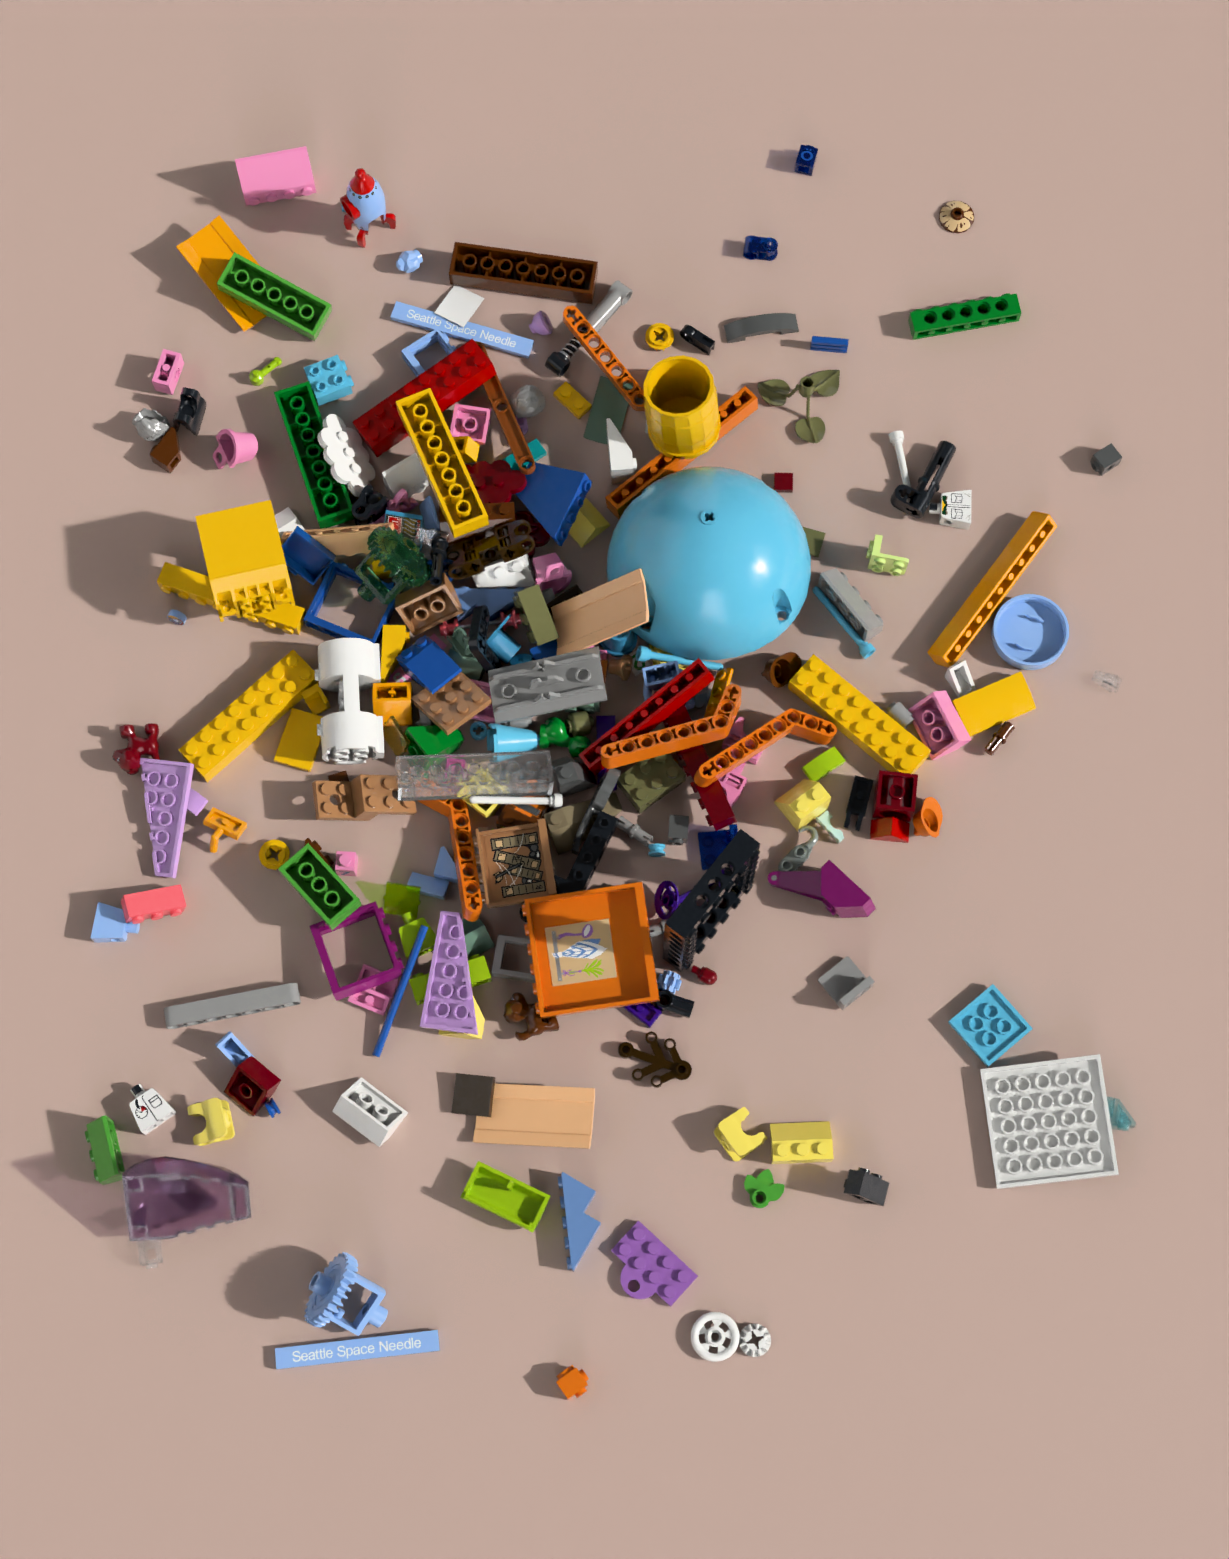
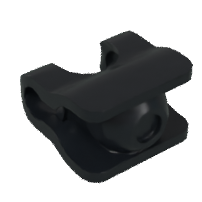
[173,387,206,436]
[351,484,389,525]

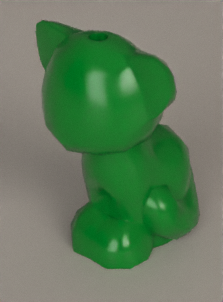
[540,717,592,757]

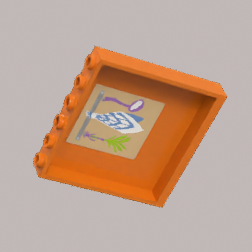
[522,882,660,1019]

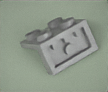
[818,956,875,1010]

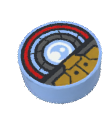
[167,609,187,625]

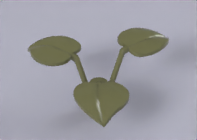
[757,370,840,444]

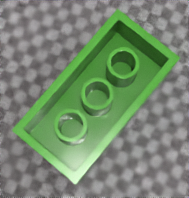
[278,843,362,930]

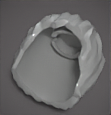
[510,385,546,418]
[132,408,170,441]

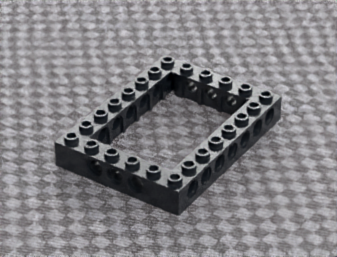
[662,829,760,972]

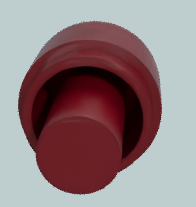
[690,965,717,985]

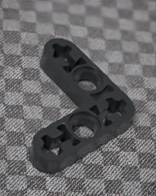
[468,605,502,673]

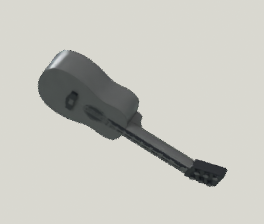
[571,768,621,855]

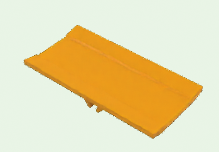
[176,215,267,332]

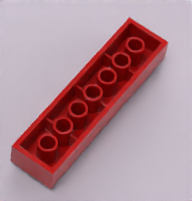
[352,339,497,457]

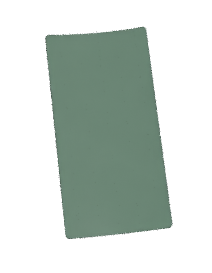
[583,376,633,445]

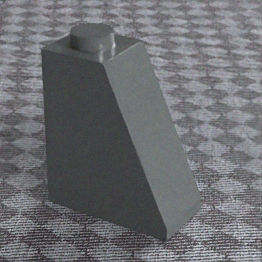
[549,756,597,798]

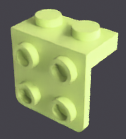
[866,534,909,576]

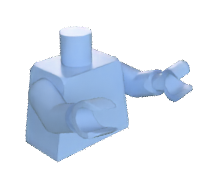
[642,660,695,710]

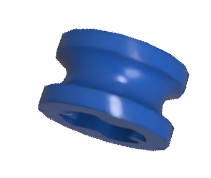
[264,1098,281,1118]

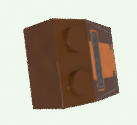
[496,778,554,829]

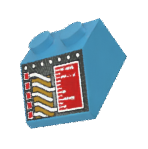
[384,510,426,551]

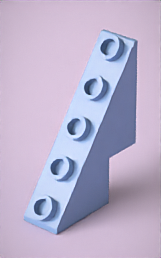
[454,586,525,623]
[558,1172,601,1272]

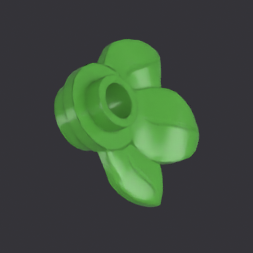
[744,1169,785,1208]

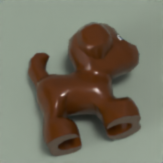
[503,992,559,1041]

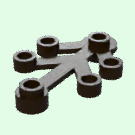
[618,1031,692,1088]

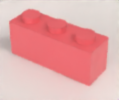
[121,884,186,924]

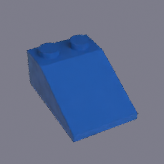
[396,635,462,694]

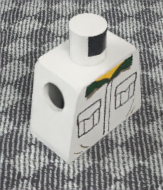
[929,490,972,530]

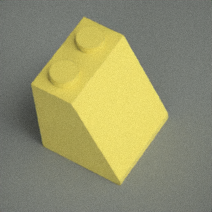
[774,779,831,832]

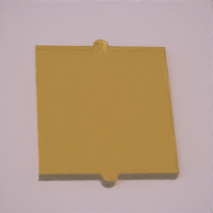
[383,716,411,759]

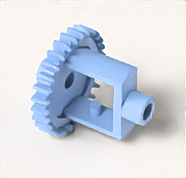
[304,1252,388,1336]

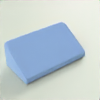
[419,496,441,539]
[406,872,450,900]

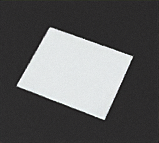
[434,285,485,327]

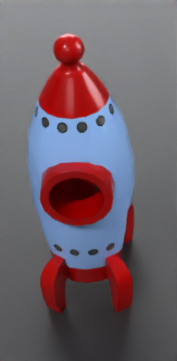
[340,168,396,248]

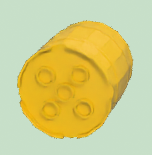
[643,355,721,459]

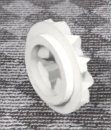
[739,1324,771,1357]

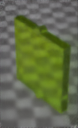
[383,882,421,918]

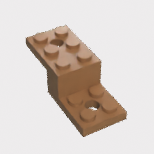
[312,774,417,821]

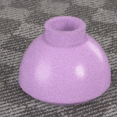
[529,310,553,335]

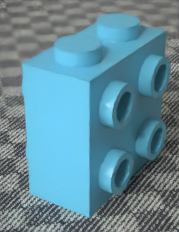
[304,355,354,406]

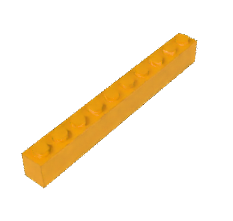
[927,511,1057,668]

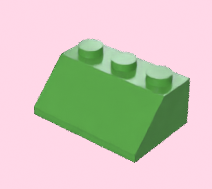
[85,1115,127,1185]

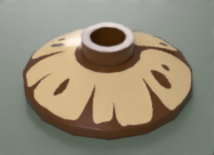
[939,201,974,234]

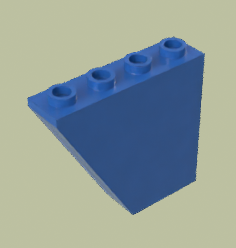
[516,462,592,546]

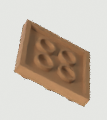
[411,672,492,736]

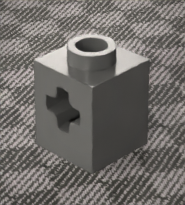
[1090,443,1122,476]
[668,815,689,846]

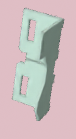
[815,810,844,844]

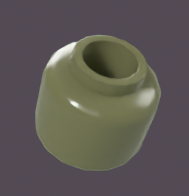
[565,711,594,737]

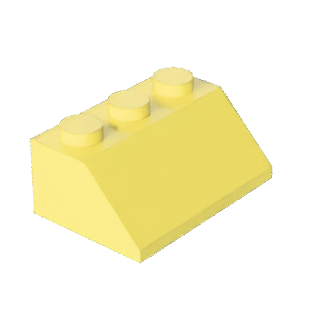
[770,1121,834,1164]

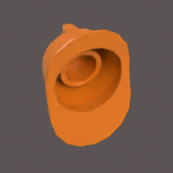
[913,797,943,838]

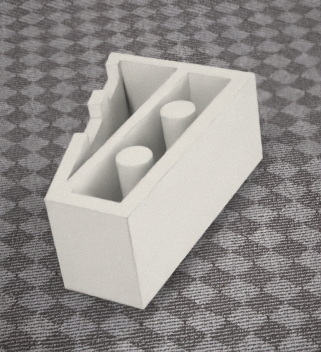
[472,545,536,588]

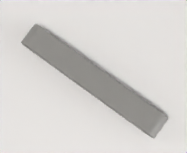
[164,983,301,1029]

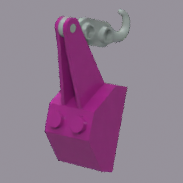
[767,826,876,918]

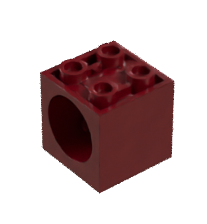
[872,770,918,822]

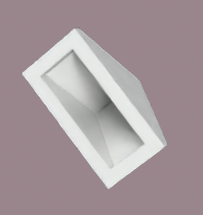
[944,659,976,698]

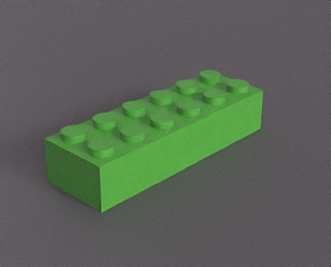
[217,252,332,341]

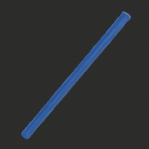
[372,925,428,1057]

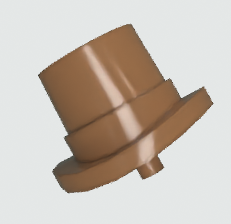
[608,655,633,681]

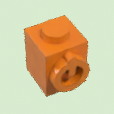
[556,1365,589,1400]

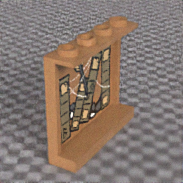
[473,818,557,909]

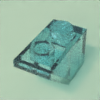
[1107,1097,1136,1131]

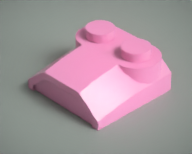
[450,404,492,445]

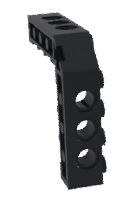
[554,810,619,894]

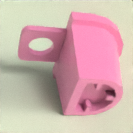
[213,429,258,469]
[532,552,572,594]

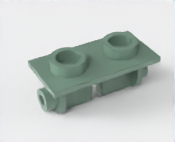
[446,626,475,659]

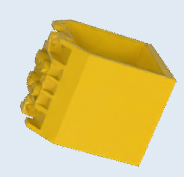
[195,500,295,622]

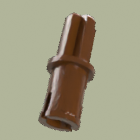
[985,721,1015,756]

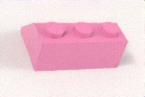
[908,690,972,760]

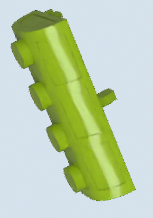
[460,1161,550,1233]

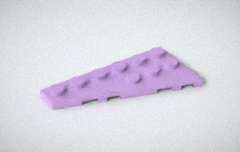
[140,758,194,879]
[420,911,478,1035]

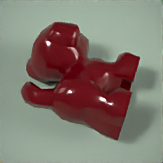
[112,723,160,775]

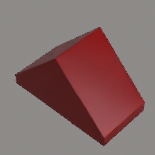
[870,817,910,843]

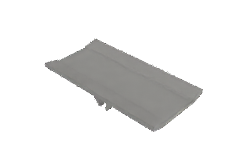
[488,646,608,724]

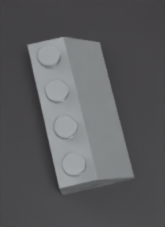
[818,568,883,642]

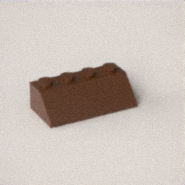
[439,502,515,549]

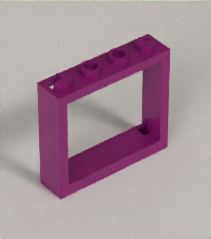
[310,901,404,1001]

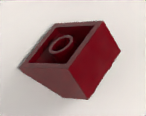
[224,1055,281,1116]

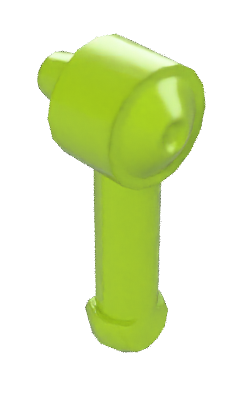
[249,357,282,386]

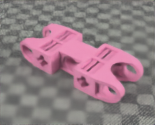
[700,716,764,808]

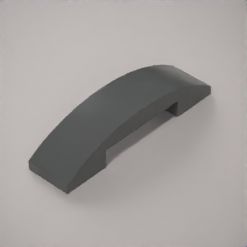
[724,313,799,343]

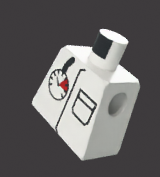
[129,1084,177,1135]

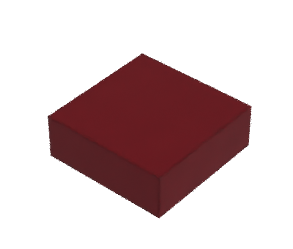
[774,473,793,493]

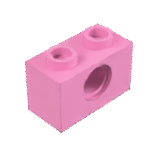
[152,349,184,395]

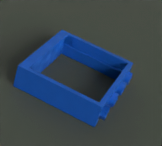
[303,561,401,643]

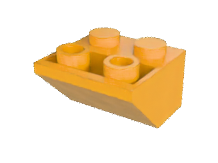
[372,682,413,726]

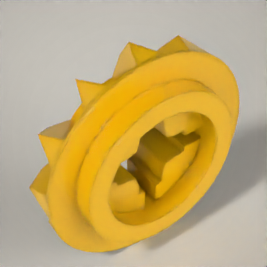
[645,323,674,351]
[259,839,290,870]

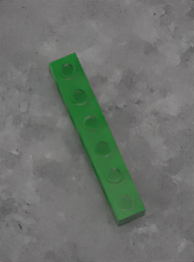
[908,293,1021,340]

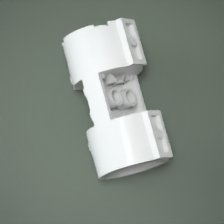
[315,638,384,765]

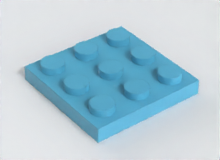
[948,984,1033,1068]

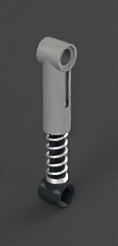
[545,280,633,377]

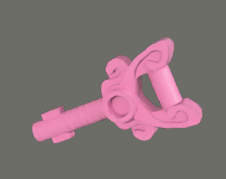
[371,488,419,524]

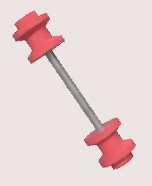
[439,610,521,639]

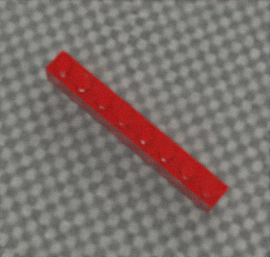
[579,658,715,775]

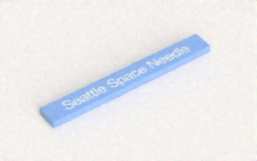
[390,301,534,359]
[275,1330,440,1369]

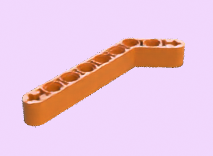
[563,305,645,411]
[601,684,742,769]
[694,709,837,787]
[415,778,482,922]

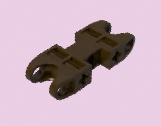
[446,520,535,580]

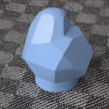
[396,249,423,273]

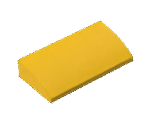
[952,671,1036,737]

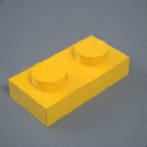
[553,381,592,419]

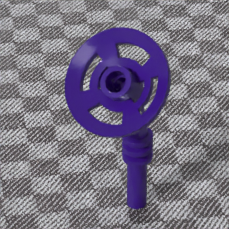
[654,869,724,920]

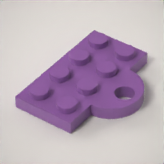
[611,1220,698,1307]

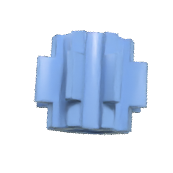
[657,970,682,995]

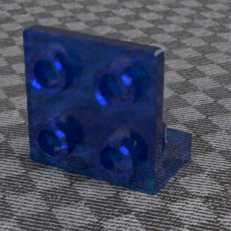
[698,824,738,871]

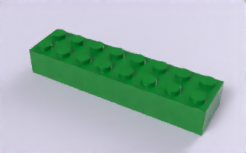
[274,381,355,529]

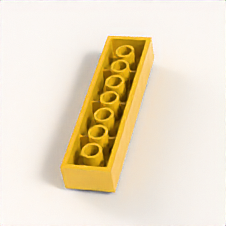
[396,388,489,538]
[179,650,319,783]
[788,654,931,774]

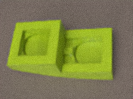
[801,746,845,781]

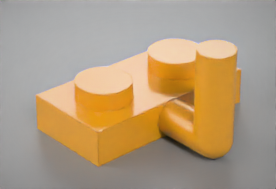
[203,807,247,853]

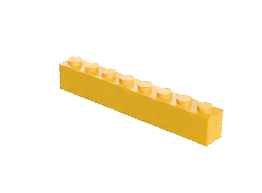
[157,562,306,635]

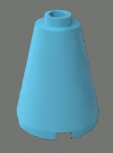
[487,723,540,761]

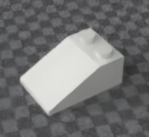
[606,418,637,485]

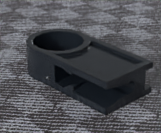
[680,325,715,355]

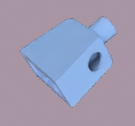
[91,902,140,943]

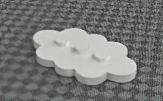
[317,414,375,498]

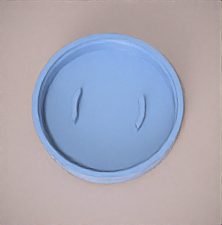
[991,594,1069,670]

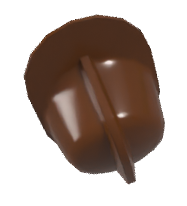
[761,652,802,688]

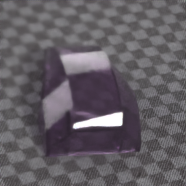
[122,1156,251,1241]

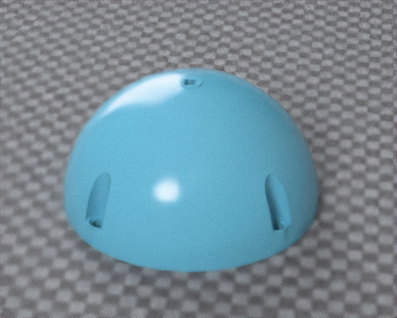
[607,466,811,660]

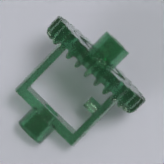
[354,526,431,605]

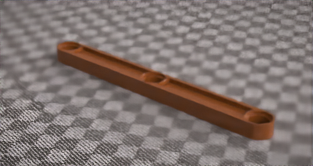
[476,341,536,475]

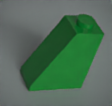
[402,725,465,777]

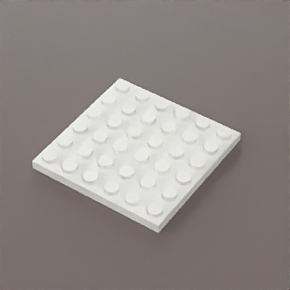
[980,1054,1119,1189]

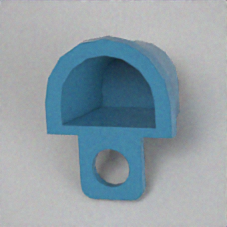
[486,613,521,664]
[599,629,638,657]

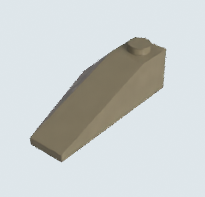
[544,792,623,855]

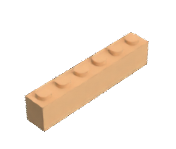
[280,522,397,556]

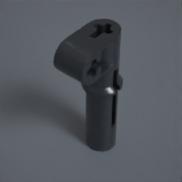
[890,441,956,518]

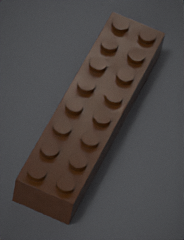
[449,242,598,304]

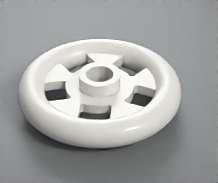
[691,1312,740,1362]

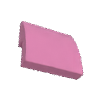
[348,964,401,1016]

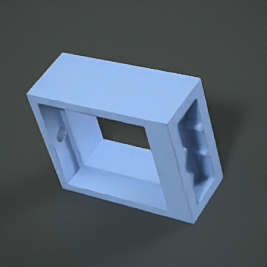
[401,328,457,377]

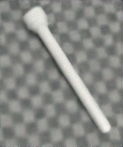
[889,431,911,503]
[469,793,563,809]

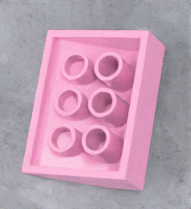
[235,146,317,206]

